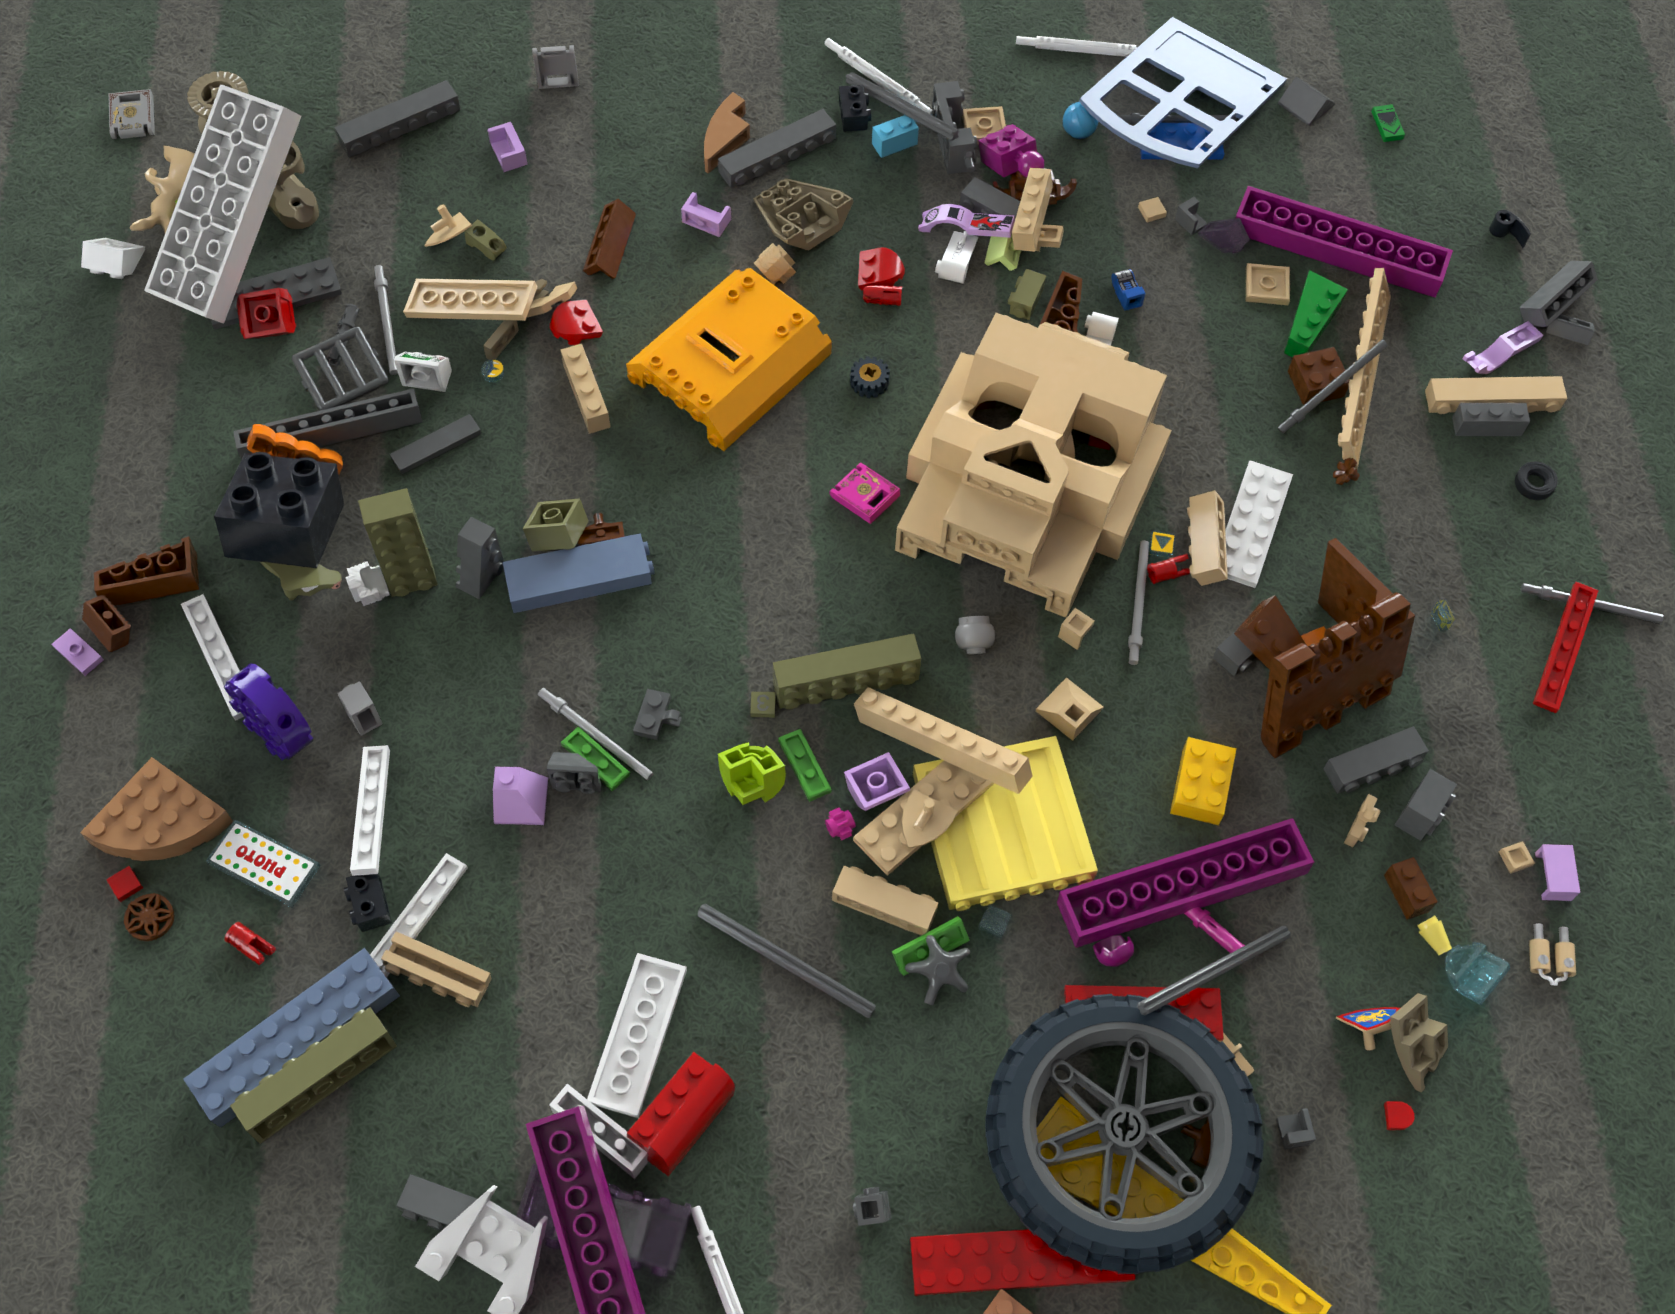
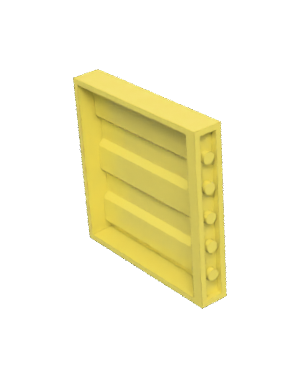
[913,736,1098,911]

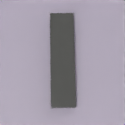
[390,414,482,475]

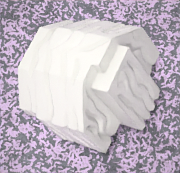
[346,561,390,606]

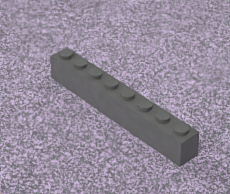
[233,389,423,460]

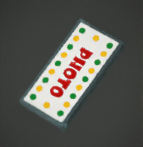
[206,820,321,908]

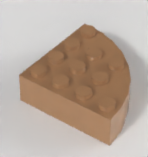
[80,757,233,861]

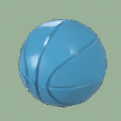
[1063,102,1099,139]

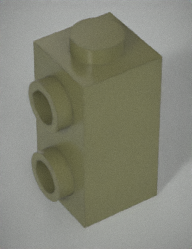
[1008,269,1046,320]

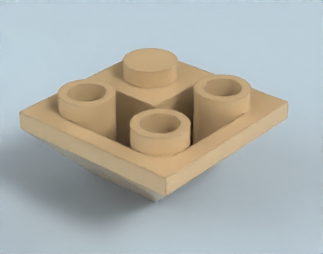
[1036,678,1103,741]

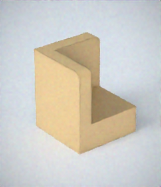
[1058,608,1094,650]

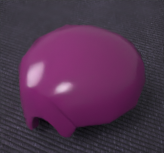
[1093,935,1134,967]

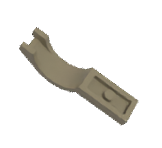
[483,279,549,361]

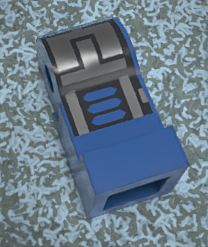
[1111,269,1145,311]

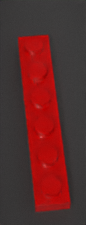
[1533,582,1599,713]

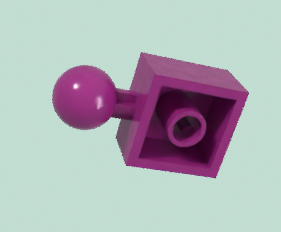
[978,124,1045,178]

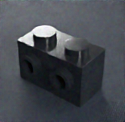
[839,85,871,132]
[344,873,392,932]

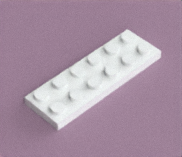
[1225,460,1293,588]
[587,953,687,1118]

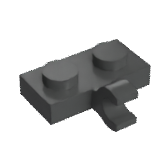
[633,689,682,740]

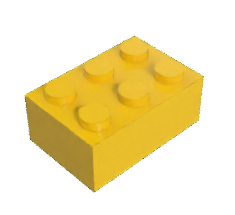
[1170,737,1236,825]

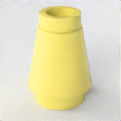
[1417,916,1452,956]

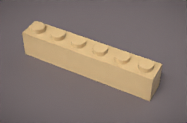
[1425,376,1567,414]

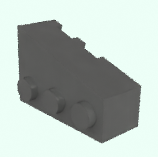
[456,517,504,599]

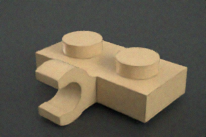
[1344,794,1380,847]

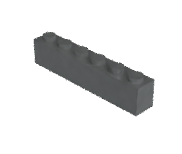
[334,80,461,157]
[718,109,836,189]

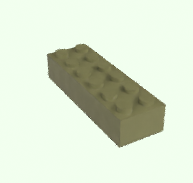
[358,488,438,597]
[773,633,921,709]
[230,1007,397,1144]

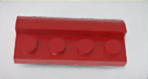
[626,1052,735,1177]

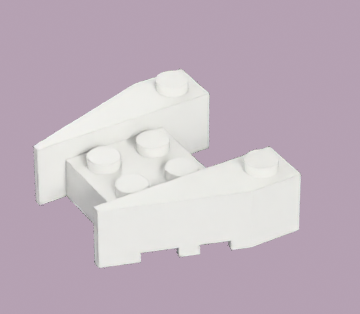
[415,1185,548,1314]

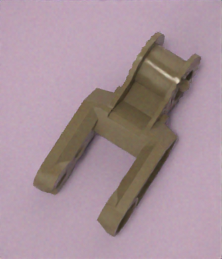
[187,71,319,229]

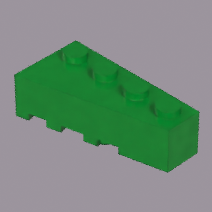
[1284,270,1348,358]

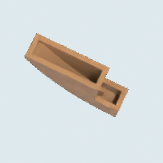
[704,92,750,173]

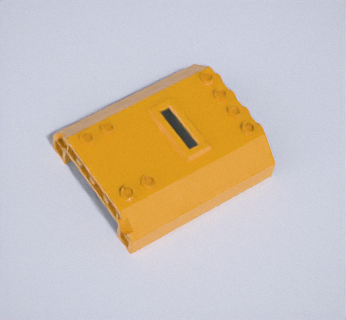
[626,268,832,451]

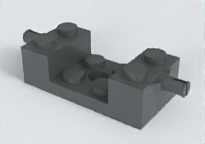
[932,81,978,174]

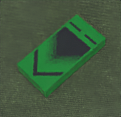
[1371,104,1405,142]

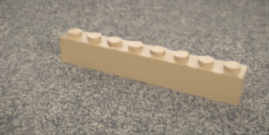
[854,687,1033,794]

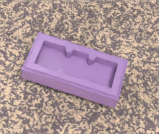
[51,629,103,676]

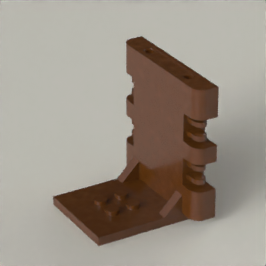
[1261,538,1415,758]

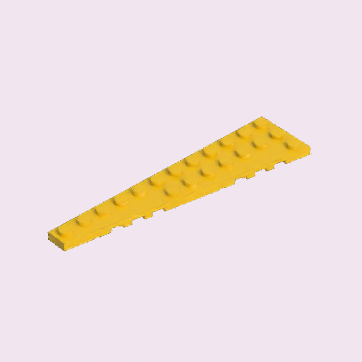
[1036,1097,1332,1314]

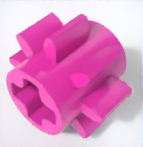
[825,807,856,840]

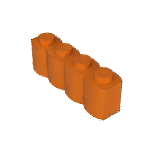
[247,424,343,474]

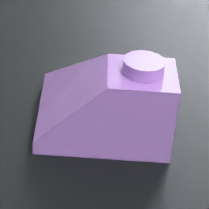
[493,767,548,825]

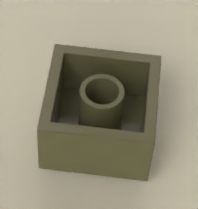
[523,498,589,552]

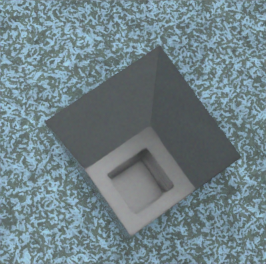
[547,752,602,794]

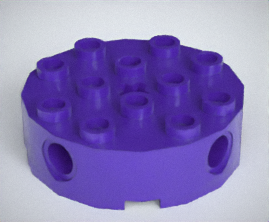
[224,664,313,760]

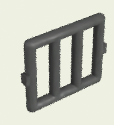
[292,327,389,411]

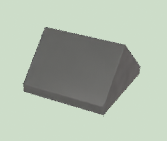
[1278,77,1335,126]

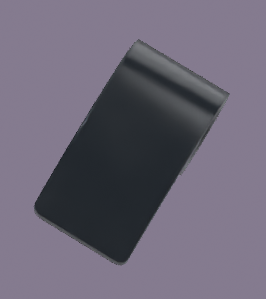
[1489,210,1531,248]

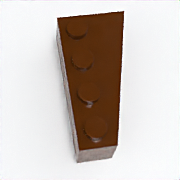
[1040,271,1082,333]
[94,536,199,606]
[1234,595,1306,670]

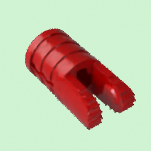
[862,285,902,306]
[1147,554,1190,584]
[224,922,276,965]

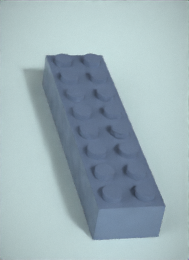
[183,948,400,1128]

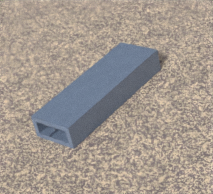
[503,533,655,613]

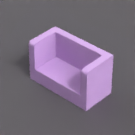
[487,122,527,172]
[681,192,731,237]
[1535,844,1580,901]

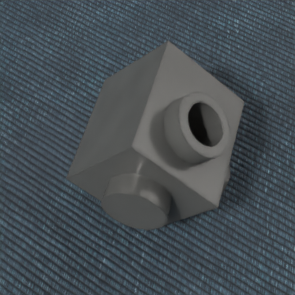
[853,1187,892,1226]

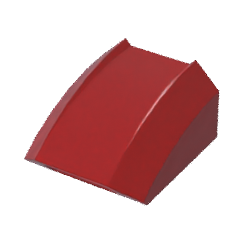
[237,288,296,339]

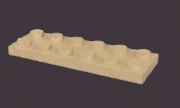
[403,279,537,321]
[853,761,995,876]

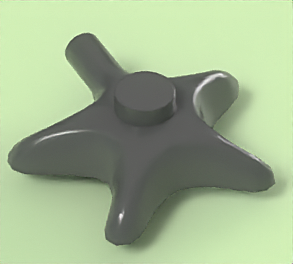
[905,935,970,1006]

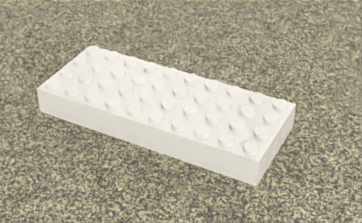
[144,85,301,324]

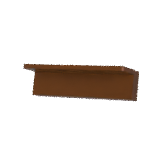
[583,199,636,279]

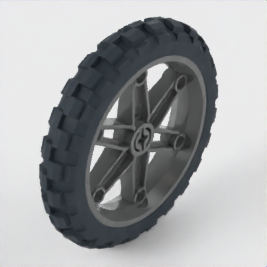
[985,994,1264,1274]

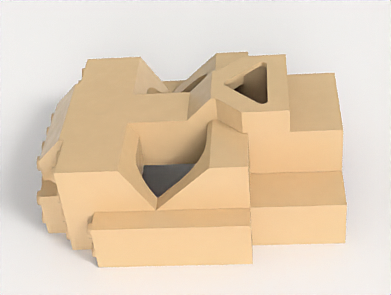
[895,313,1171,618]

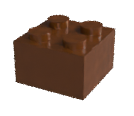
[1288,347,1350,405]

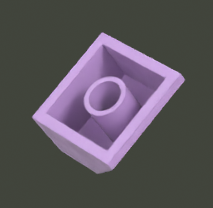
[844,752,910,811]

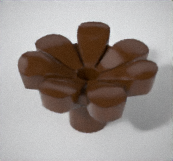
[1333,458,1360,485]

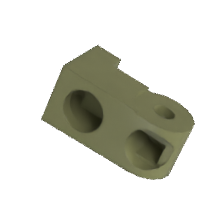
[465,219,507,260]

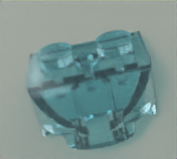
[1445,942,1510,1005]

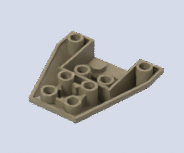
[753,178,853,251]

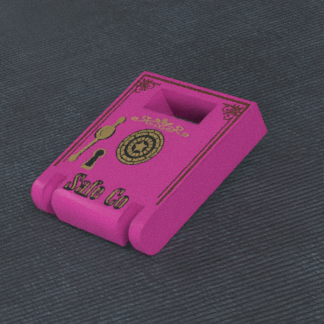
[829,463,900,524]

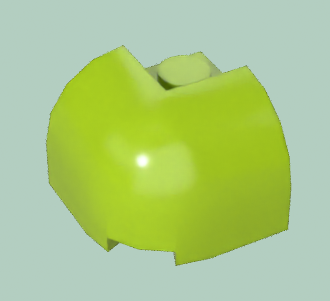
[718,742,786,805]

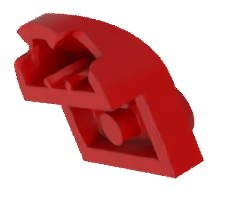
[858,247,905,290]
[550,300,603,346]

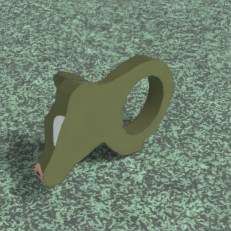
[260,562,342,601]

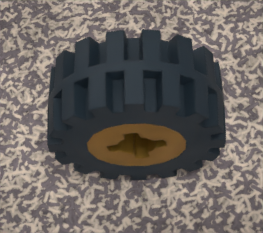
[850,356,890,398]

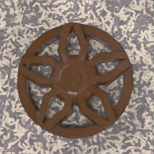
[124,893,174,941]

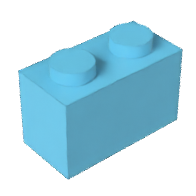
[872,115,919,158]

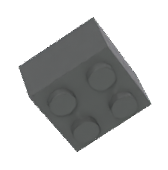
[1394,769,1457,841]

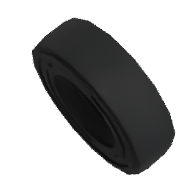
[1515,461,1558,501]

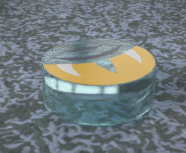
[481,359,504,382]

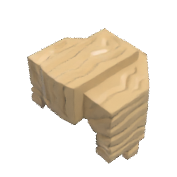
[754,243,796,285]

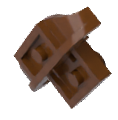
[993,168,1077,205]

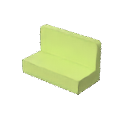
[985,235,1021,270]

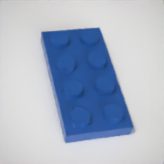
[1140,123,1224,159]

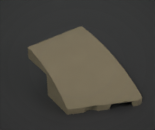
[1390,993,1448,1092]

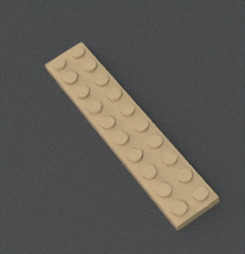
[1338,268,1391,469]

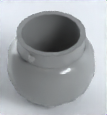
[955,616,995,655]

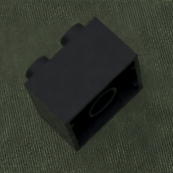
[214,452,344,568]

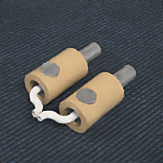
[1529,923,1576,986]

